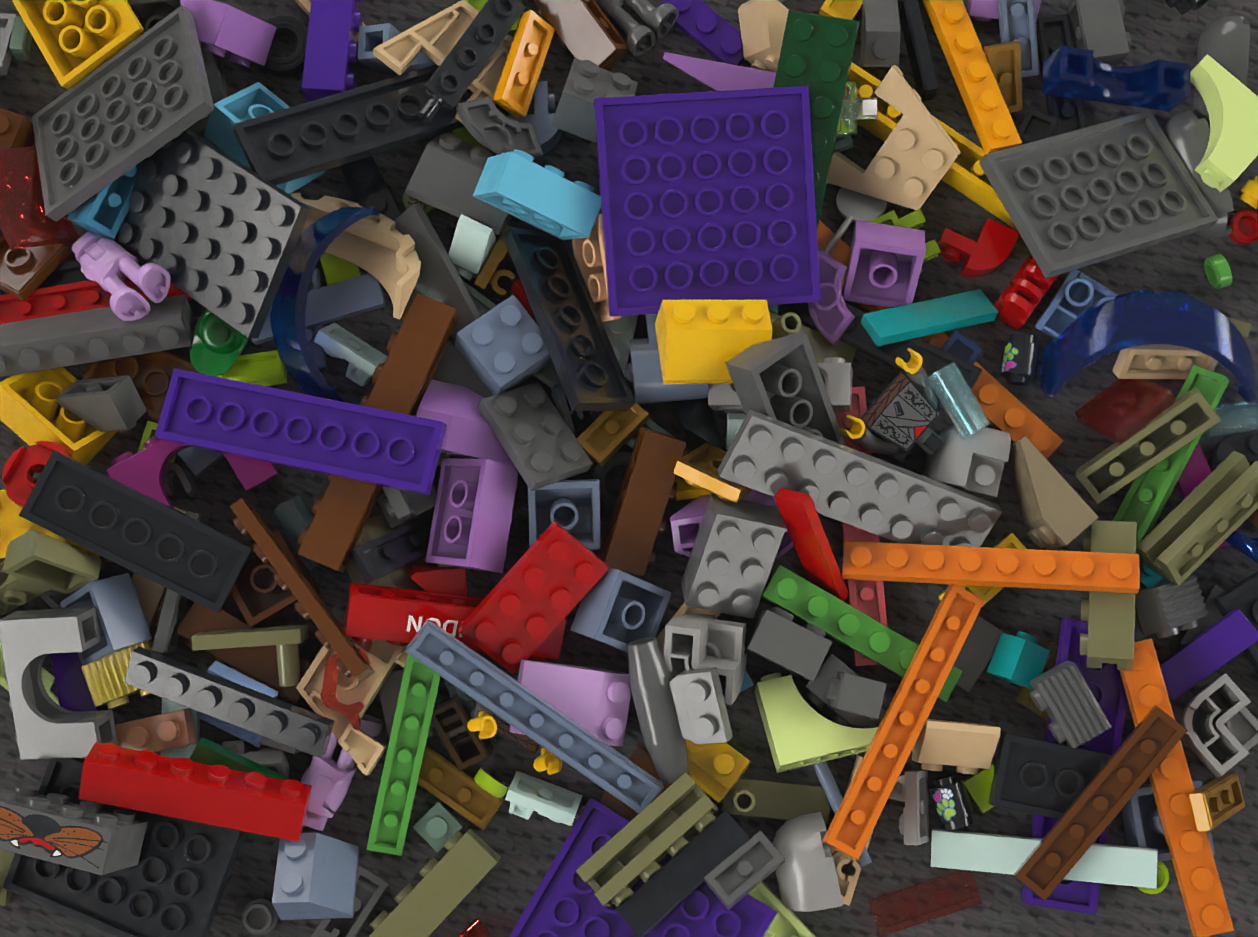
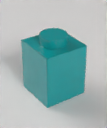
[987,631,1050,690]

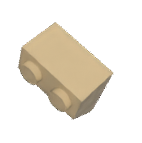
[738,0,789,73]
[912,719,1001,775]

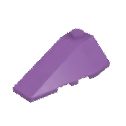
[663,52,776,91]
[416,379,515,466]

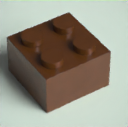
[231,530,321,628]

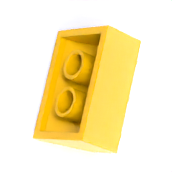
[655,300,772,384]
[0,367,117,465]

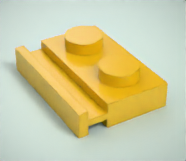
[686,739,751,803]

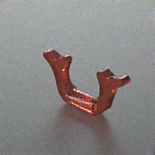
[320,641,374,730]

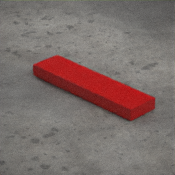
[774,488,849,602]

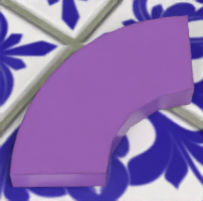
[807,248,855,345]

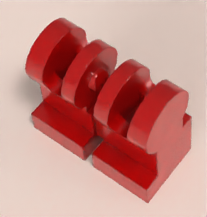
[993,257,1058,331]

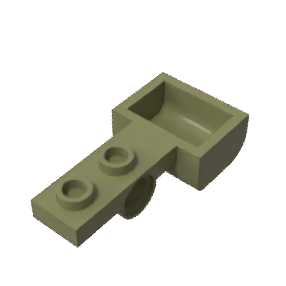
[0,530,101,615]

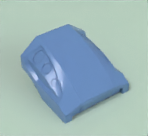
[1034,269,1133,363]

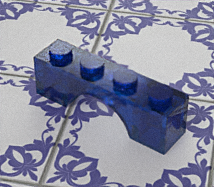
[1042,46,1190,111]

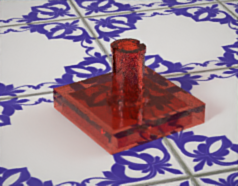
[1075,379,1176,444]

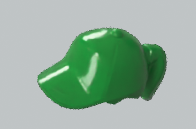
[190,309,249,376]

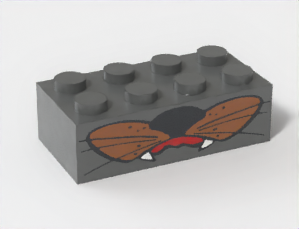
[0,785,148,875]

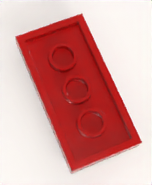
[458,521,609,674]

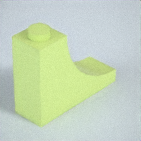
[1186,54,1258,192]
[754,673,878,773]

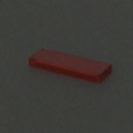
[868,870,982,937]

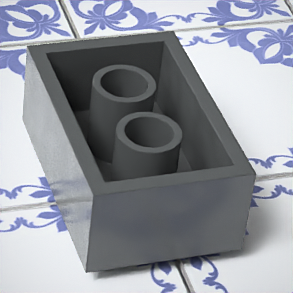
[681,493,786,619]

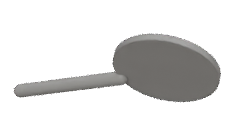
[824,187,887,254]

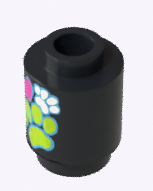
[1001,333,1040,386]
[929,774,974,830]

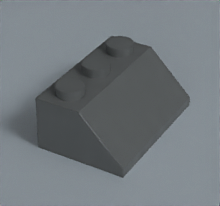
[405,133,514,235]

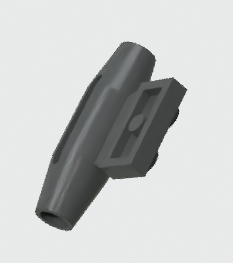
[628,637,733,784]

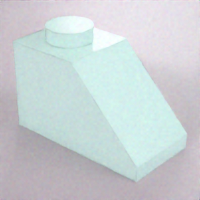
[448,214,497,282]

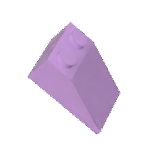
[509,660,631,747]

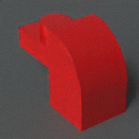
[937,218,1019,278]

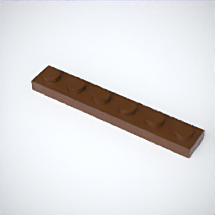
[230,498,375,681]
[1014,705,1188,901]

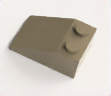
[1007,436,1098,550]

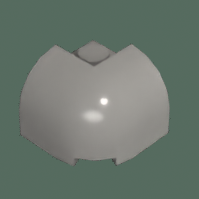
[923,423,1011,499]
[664,614,747,705]
[1181,673,1258,777]
[772,811,843,912]

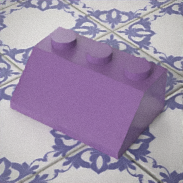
[426,458,519,573]

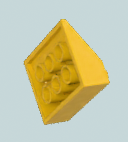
[12,0,144,89]

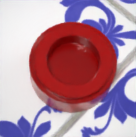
[1227,209,1258,245]

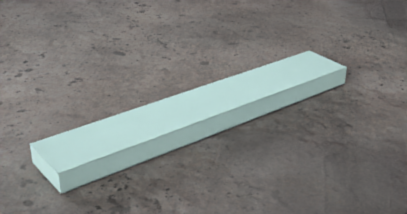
[931,829,1158,889]

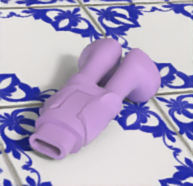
[72,232,171,321]
[301,714,385,831]

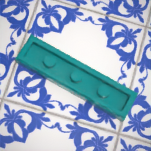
[861,289,998,347]

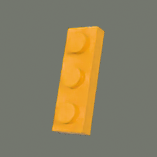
[493,10,555,119]

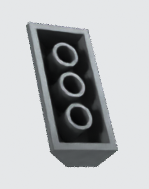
[726,332,846,446]

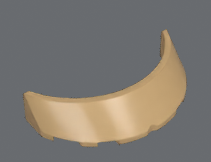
[289,193,421,320]

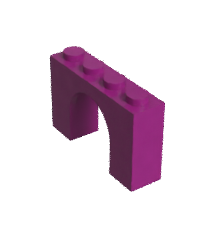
[106,437,278,508]

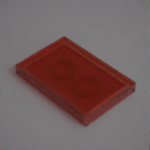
[0,146,78,250]

